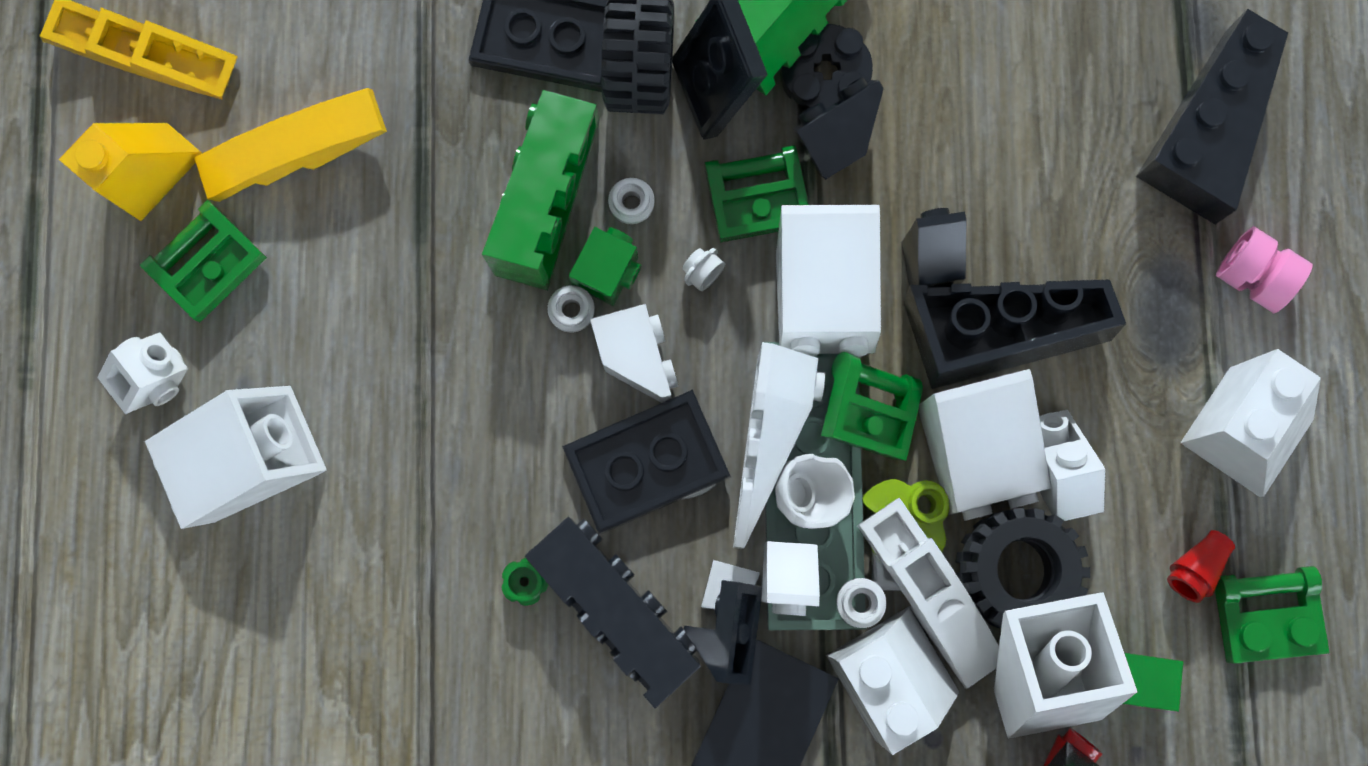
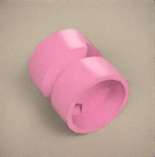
[1216,226,1313,314]

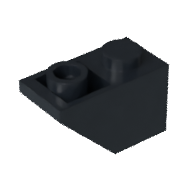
[793,77,884,180]
[901,208,967,288]

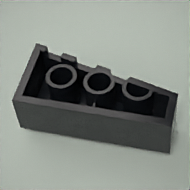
[1136,9,1288,224]
[904,279,1127,389]

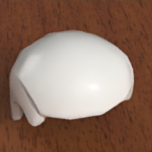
[775,454,855,529]

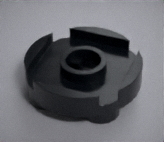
[780,24,873,111]

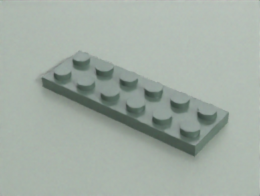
[764,342,866,630]

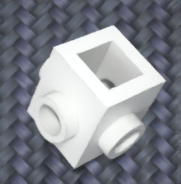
[97,332,188,414]

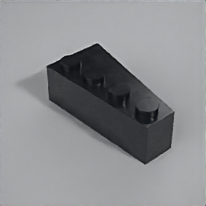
[525,516,701,709]

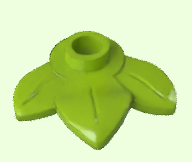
[862,479,950,554]

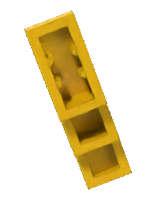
[40,0,238,100]
[194,88,387,202]

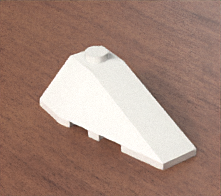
[733,342,825,549]

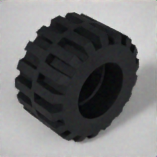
[601,0,674,115]
[955,508,1090,628]

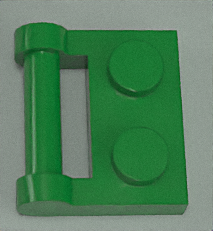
[704,145,809,243]
[140,199,267,323]
[821,352,923,461]
[1215,566,1330,664]

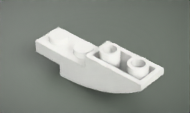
[857,498,999,689]

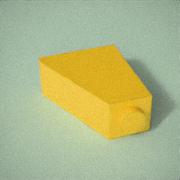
[59,123,202,221]

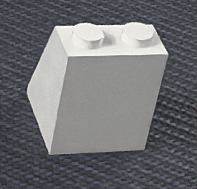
[776,205,881,357]
[1181,349,1321,497]
[918,369,1051,521]
[145,386,327,529]
[994,592,1137,739]
[826,607,959,755]

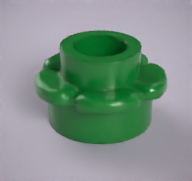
[501,558,548,606]

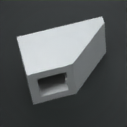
[590,304,678,403]
[1039,410,1105,521]
[761,541,820,616]

